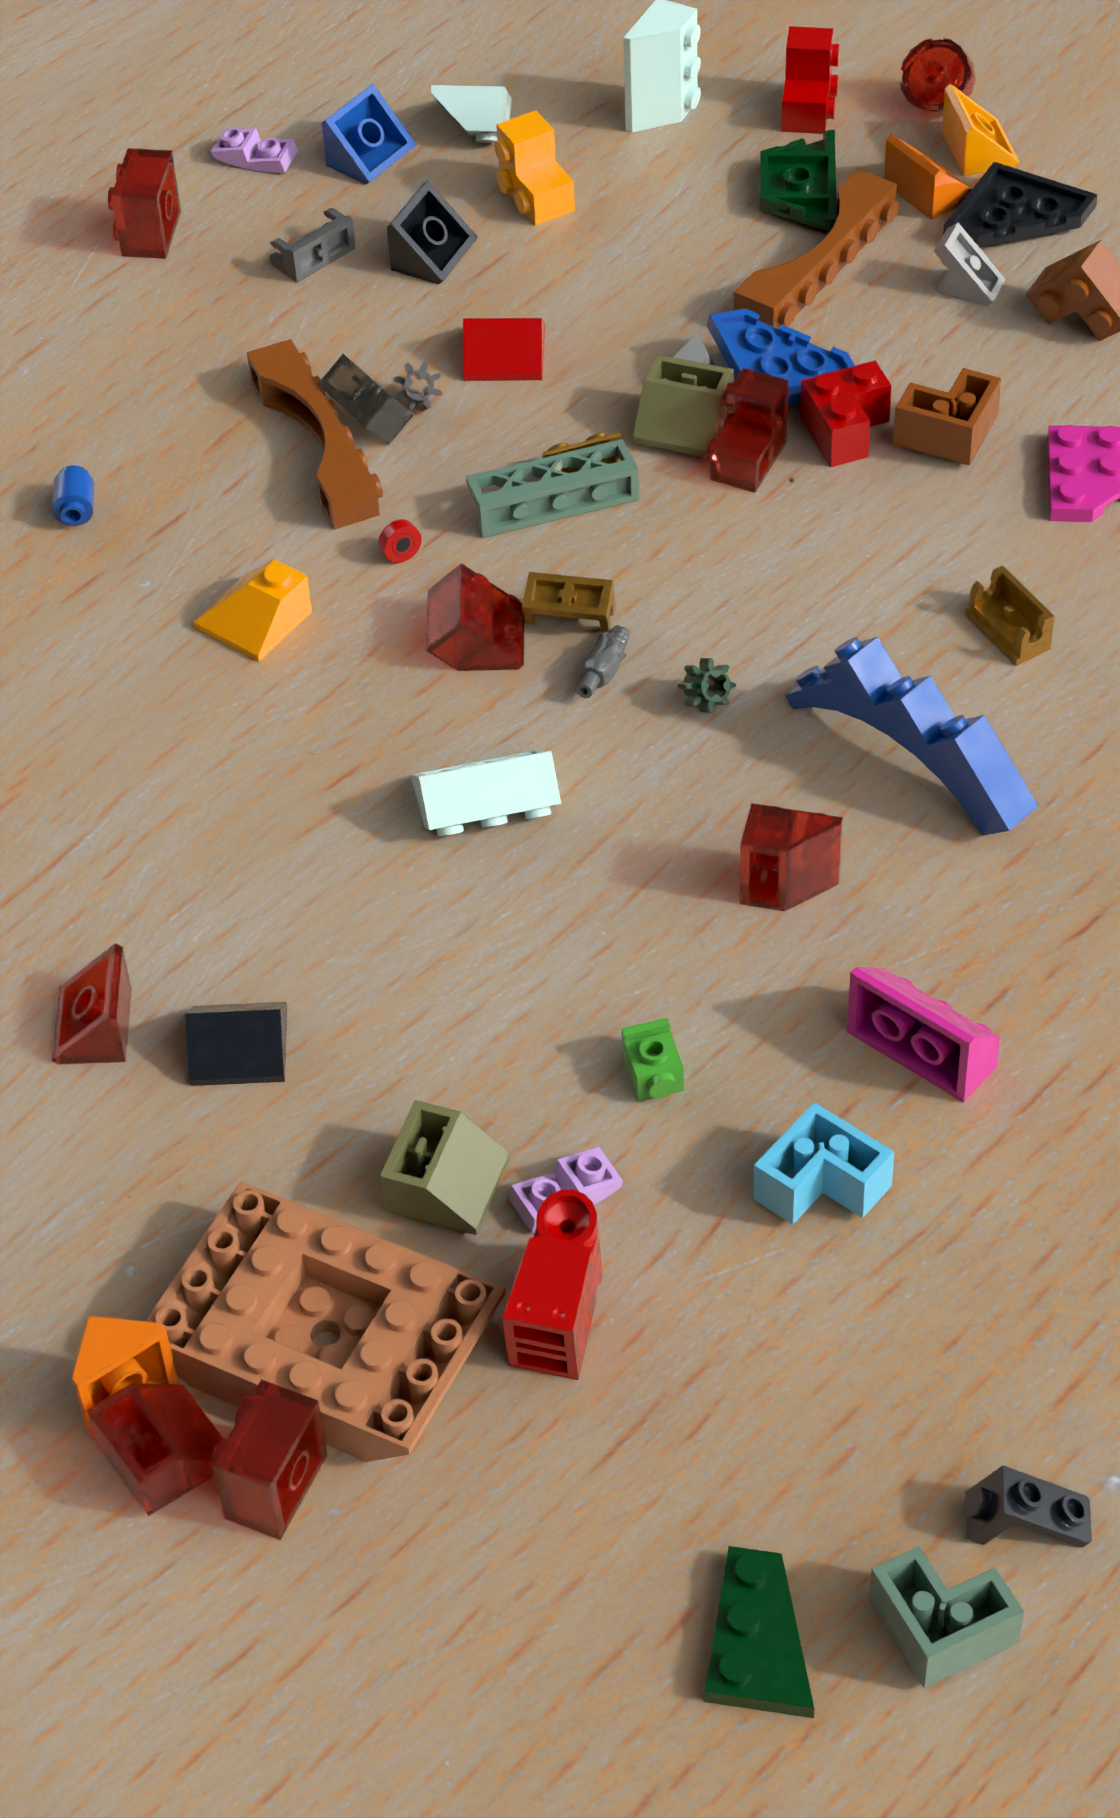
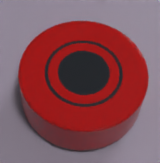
[378,519,422,563]

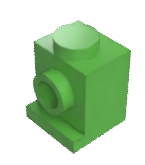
[621,1018,684,1101]

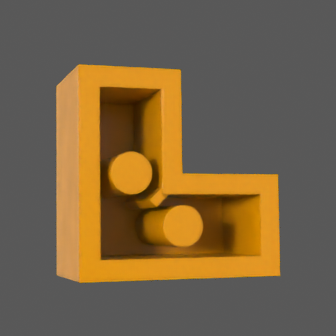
[494,110,575,226]

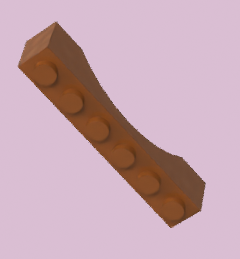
[734,169,899,329]
[247,339,383,530]

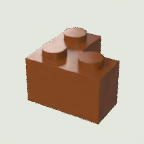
[1026,240,1120,341]
[893,368,1001,466]

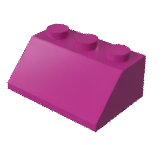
[847,967,1000,1103]

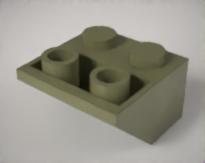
[633,354,734,458]
[379,1100,510,1235]

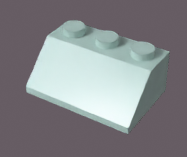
[623,0,701,132]
[411,749,561,836]

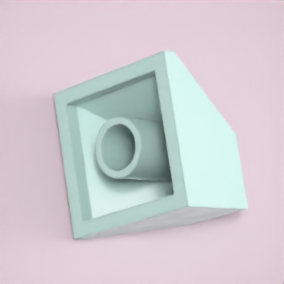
[431,85,512,143]

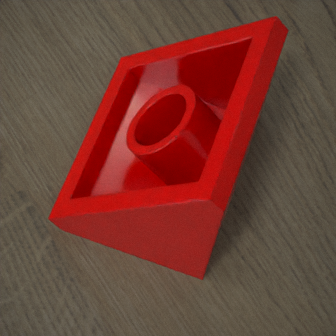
[463,318,545,381]

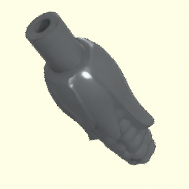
[576,625,629,698]

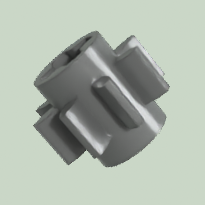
[393,362,442,411]

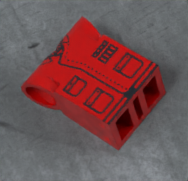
[502,1189,602,1380]

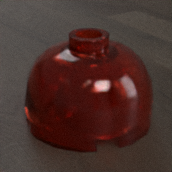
[900,38,976,116]

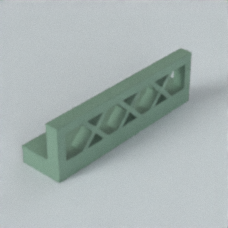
[466,439,640,538]

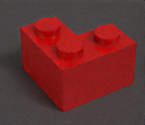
[781,26,840,134]
[800,360,892,467]

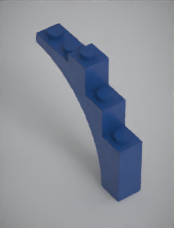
[785,637,1038,836]

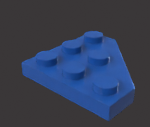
[706,308,855,412]

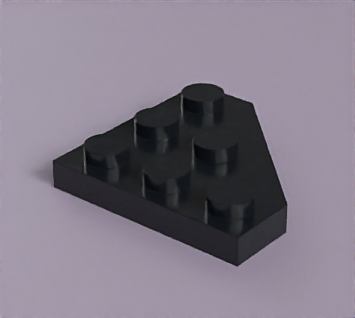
[943,162,1098,248]

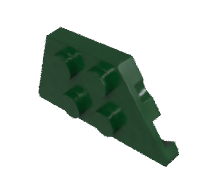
[760,130,837,232]

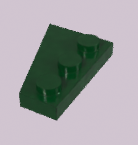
[704,1546,815,1718]

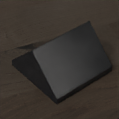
[387,180,478,284]
[185,1002,287,1086]

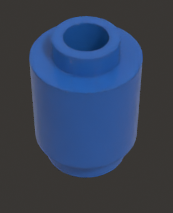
[52,465,94,526]

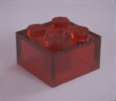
[108,148,181,259]
[211,1379,328,1540]

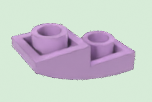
[211,127,298,173]
[508,1147,623,1233]

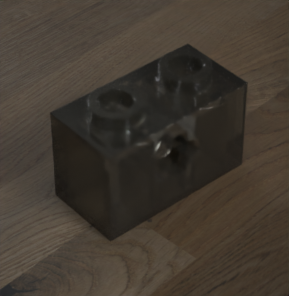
[317,354,414,445]

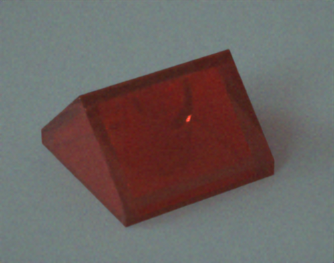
[52,943,132,1065]

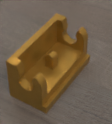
[965,565,1054,666]
[522,572,615,631]

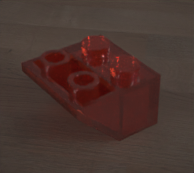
[426,563,524,671]
[740,803,843,912]
[87,1383,238,1516]

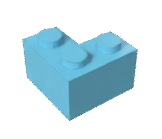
[753,1102,894,1225]

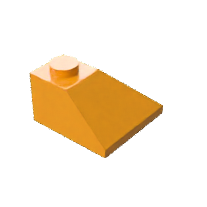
[193,559,312,662]

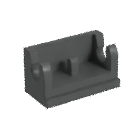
[270,208,356,283]

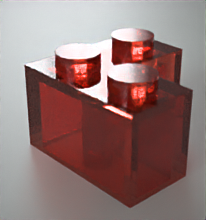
[706,368,788,493]

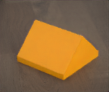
[942,84,1020,176]

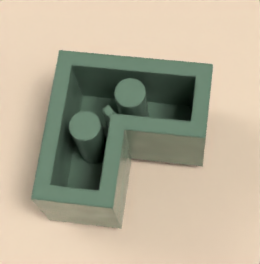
[869,1546,1024,1688]

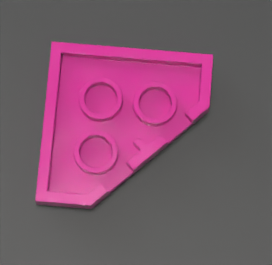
[1047,425,1120,522]

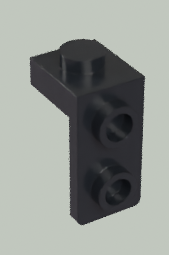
[963,1465,1092,1547]

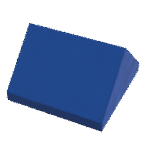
[322,84,417,184]

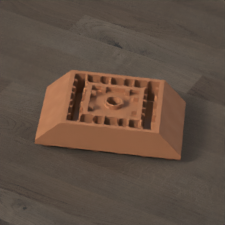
[146,1181,506,1462]

